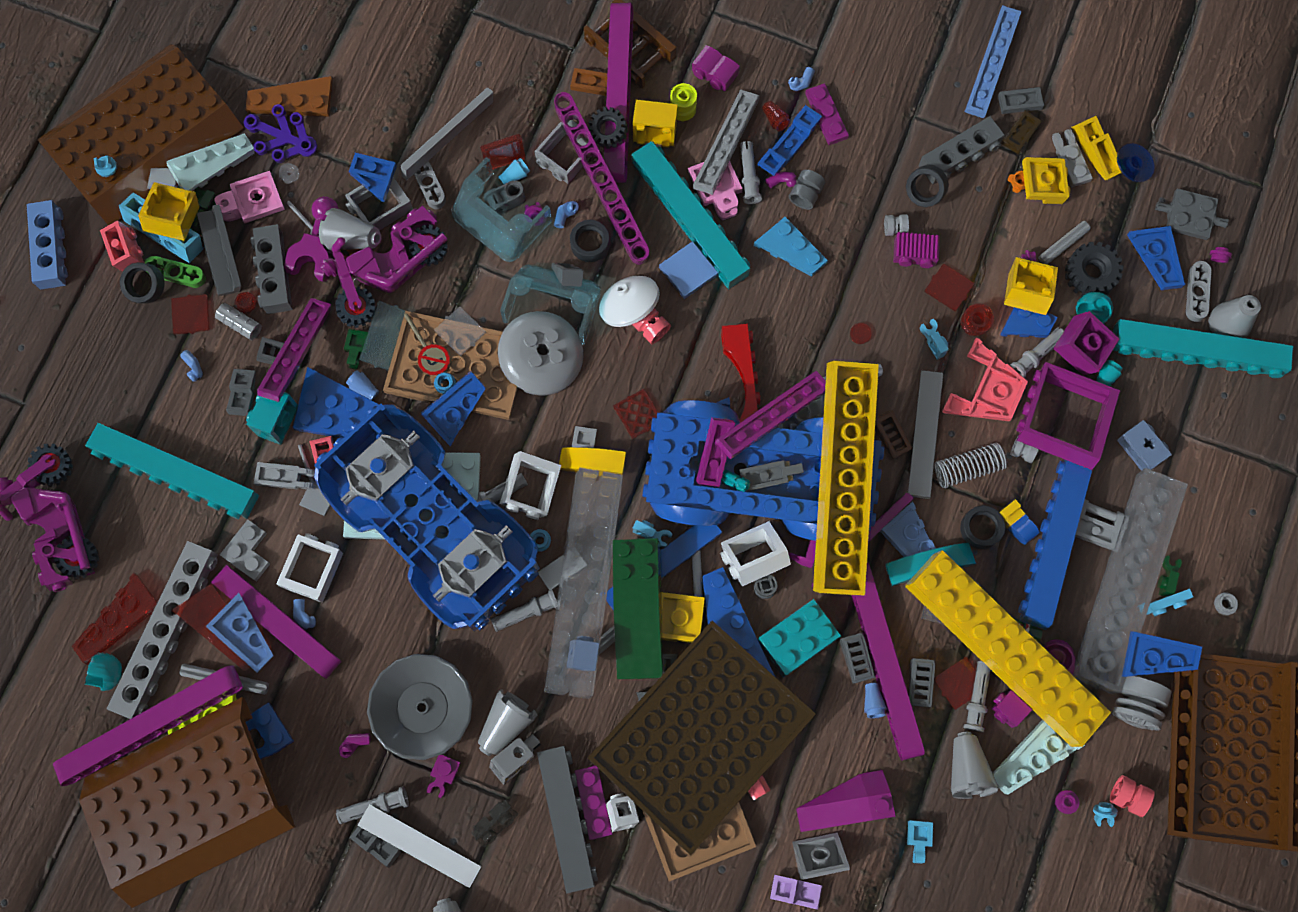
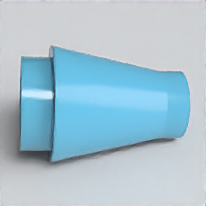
[498,158,530,184]

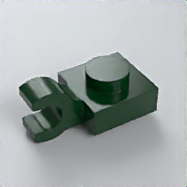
[344,329,371,370]
[1157,555,1182,597]

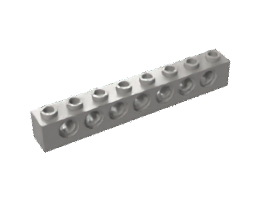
[107,541,218,719]

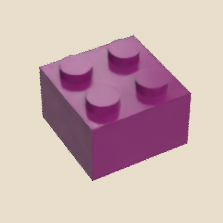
[1053,311,1119,376]

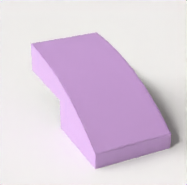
[770,875,823,910]

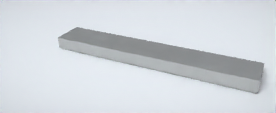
[401,88,493,180]
[693,90,759,195]
[908,370,943,499]

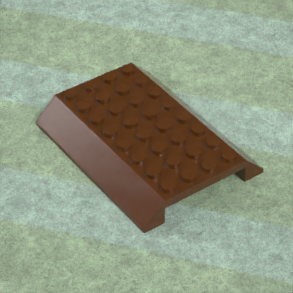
[38,44,245,225]
[1167,653,1298,852]
[79,697,295,908]

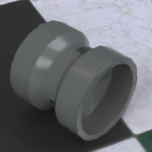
[754,574,777,599]

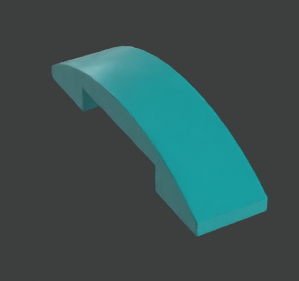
[885,543,976,586]

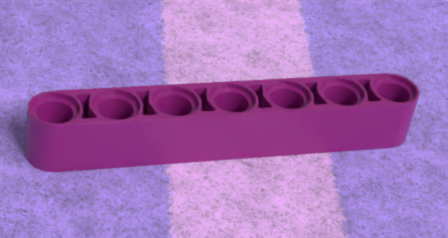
[211,565,342,679]

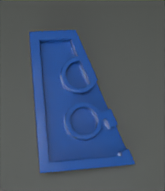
[1127,226,1185,290]
[421,371,486,446]
[1122,631,1202,677]

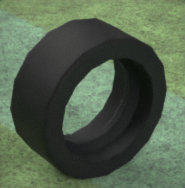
[906,164,949,207]
[570,220,610,262]
[120,262,165,304]
[960,505,1005,549]

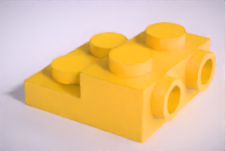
[1022,157,1070,204]
[662,592,705,643]

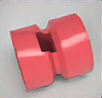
[632,308,671,345]
[1110,775,1155,817]

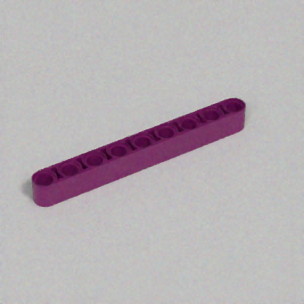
[604,3,633,183]
[554,92,649,265]
[852,561,924,761]
[53,666,243,786]

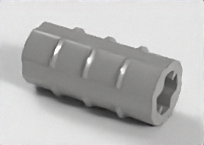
[215,303,262,340]

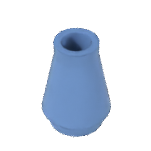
[346,370,379,400]
[864,683,887,718]

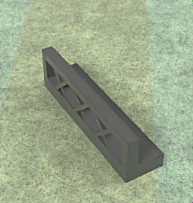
[197,204,241,296]

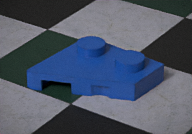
[349,153,397,202]
[1000,307,1058,338]

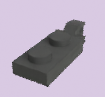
[740,460,804,492]

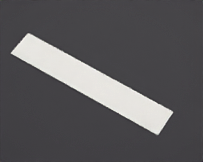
[358,804,481,888]

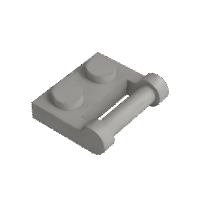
[1075,499,1125,550]

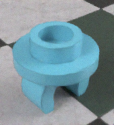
[94,156,117,177]
[1093,802,1118,827]

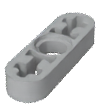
[414,161,446,209]
[1186,261,1211,322]

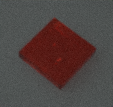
[480,134,526,172]

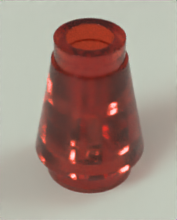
[762,101,790,131]

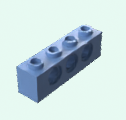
[27,200,68,290]

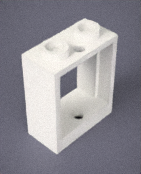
[500,451,561,520]
[720,521,791,586]
[276,534,343,603]

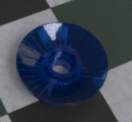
[1117,143,1154,182]

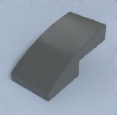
[226,369,256,416]
[349,826,402,868]

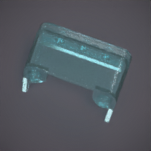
[452,157,552,262]
[500,265,600,345]

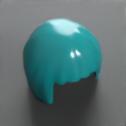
[1076,292,1113,324]
[85,653,122,691]

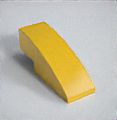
[1072,116,1124,180]
[559,447,626,477]

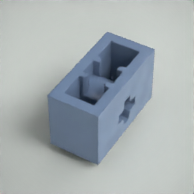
[1117,420,1172,474]
[566,636,599,672]

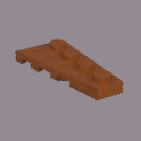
[245,76,333,117]

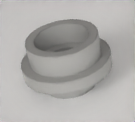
[1214,593,1238,615]

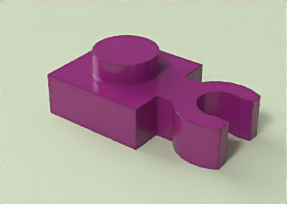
[427,755,461,798]

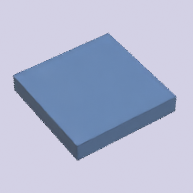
[659,241,718,299]

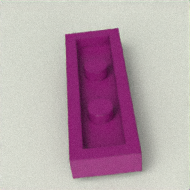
[805,83,849,145]
[696,417,735,487]
[575,766,612,840]

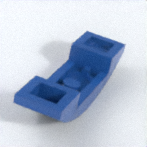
[757,105,822,176]

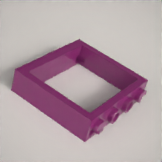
[1016,362,1120,470]

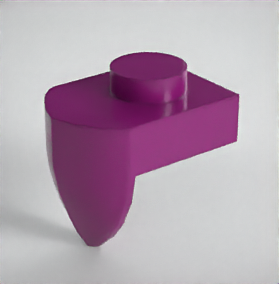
[788,540,816,568]

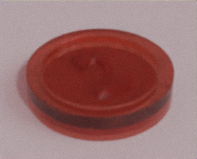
[850,323,872,344]

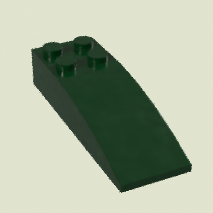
[613,538,663,680]

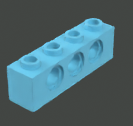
[119,192,203,263]

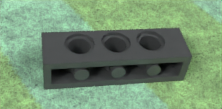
[918,116,1004,185]
[251,224,293,314]

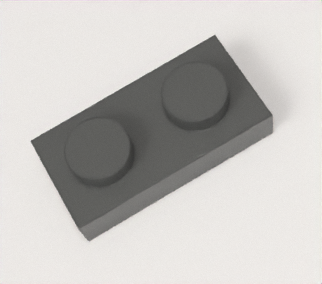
[998,87,1044,114]

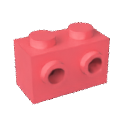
[100,220,144,271]

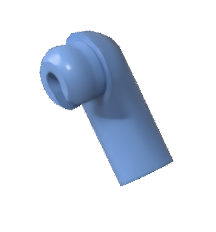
[788,67,815,91]
[554,201,579,228]
[180,350,203,382]
[293,599,316,629]

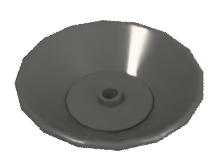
[367,654,473,760]

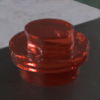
[234,292,256,313]

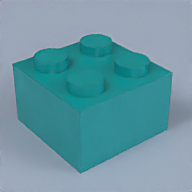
[246,392,298,445]

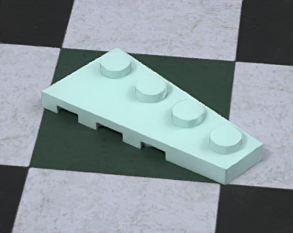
[167,133,255,191]
[993,719,1085,795]

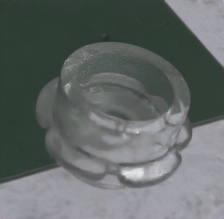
[279,163,300,184]

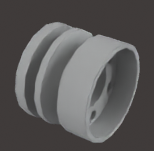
[1112,676,1172,731]

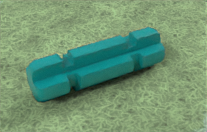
[721,469,750,492]

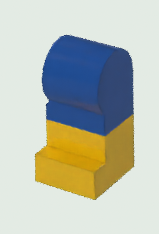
[999,499,1039,545]

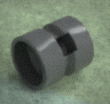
[789,170,826,210]

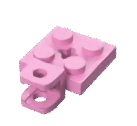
[688,161,742,220]
[214,171,285,223]

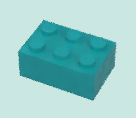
[758,599,841,678]

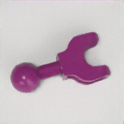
[284,196,339,282]

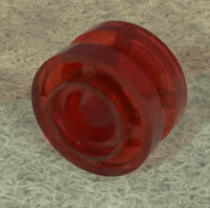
[961,303,994,336]

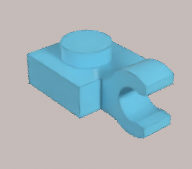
[920,319,949,360]
[632,520,672,548]
[907,821,933,863]

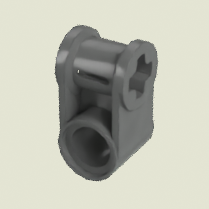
[483,180,526,216]

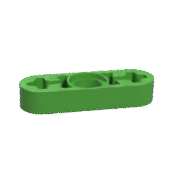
[144,256,206,288]

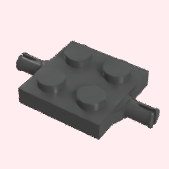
[1155,189,1228,240]

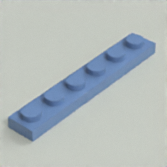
[965,5,1021,118]

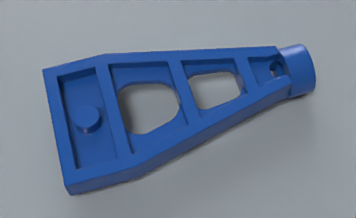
[246,703,294,760]

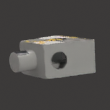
[489,734,541,785]

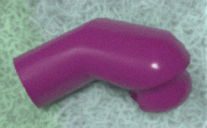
[765,171,797,188]
[339,733,371,758]

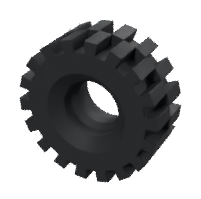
[1065,242,1124,297]

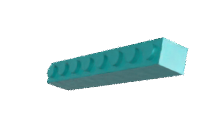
[632,141,750,290]
[1113,319,1293,378]
[85,423,259,519]

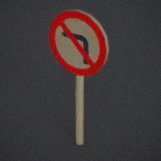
[404,313,450,376]

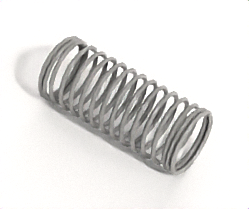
[934,443,1007,488]

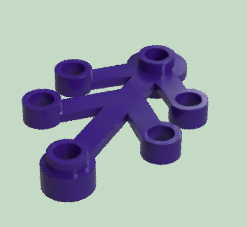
[244,104,317,163]

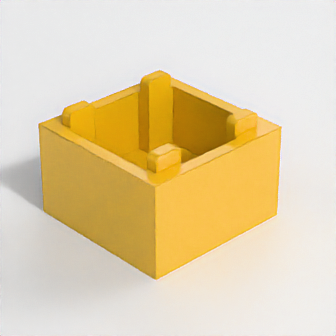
[633,100,678,148]
[138,182,199,241]
[1004,257,1058,315]

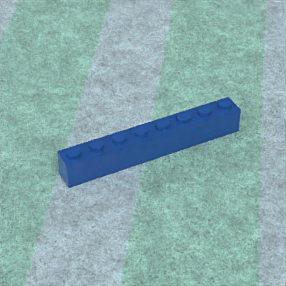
[1018,459,1092,630]

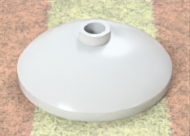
[599,276,660,327]

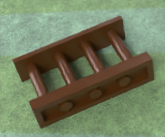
[584,0,676,89]

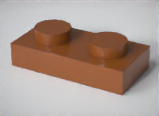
[570,68,607,96]

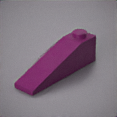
[796,770,895,832]

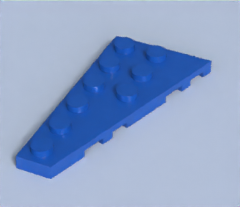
[293,367,379,438]
[702,567,775,677]

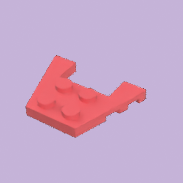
[942,338,1028,421]

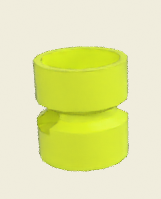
[670,83,697,121]

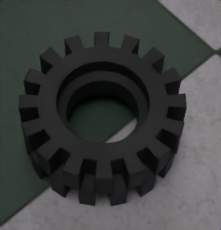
[588,107,628,149]

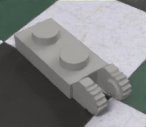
[1052,129,1093,188]
[254,462,316,490]

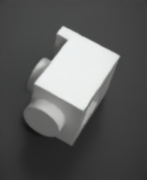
[606,793,639,832]

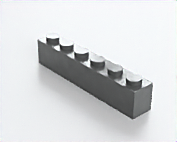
[537,746,598,894]

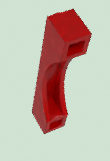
[721,324,760,422]

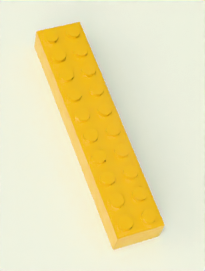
[813,361,879,595]
[905,550,1111,747]

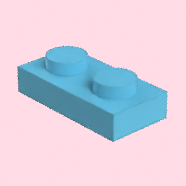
[1141,589,1193,617]

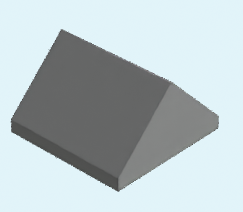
[792,833,850,879]

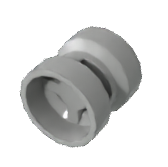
[884,214,909,236]
[1010,436,1038,463]

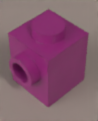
[991,690,1032,728]

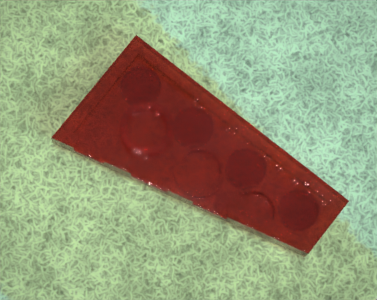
[72,573,158,665]
[172,584,250,671]

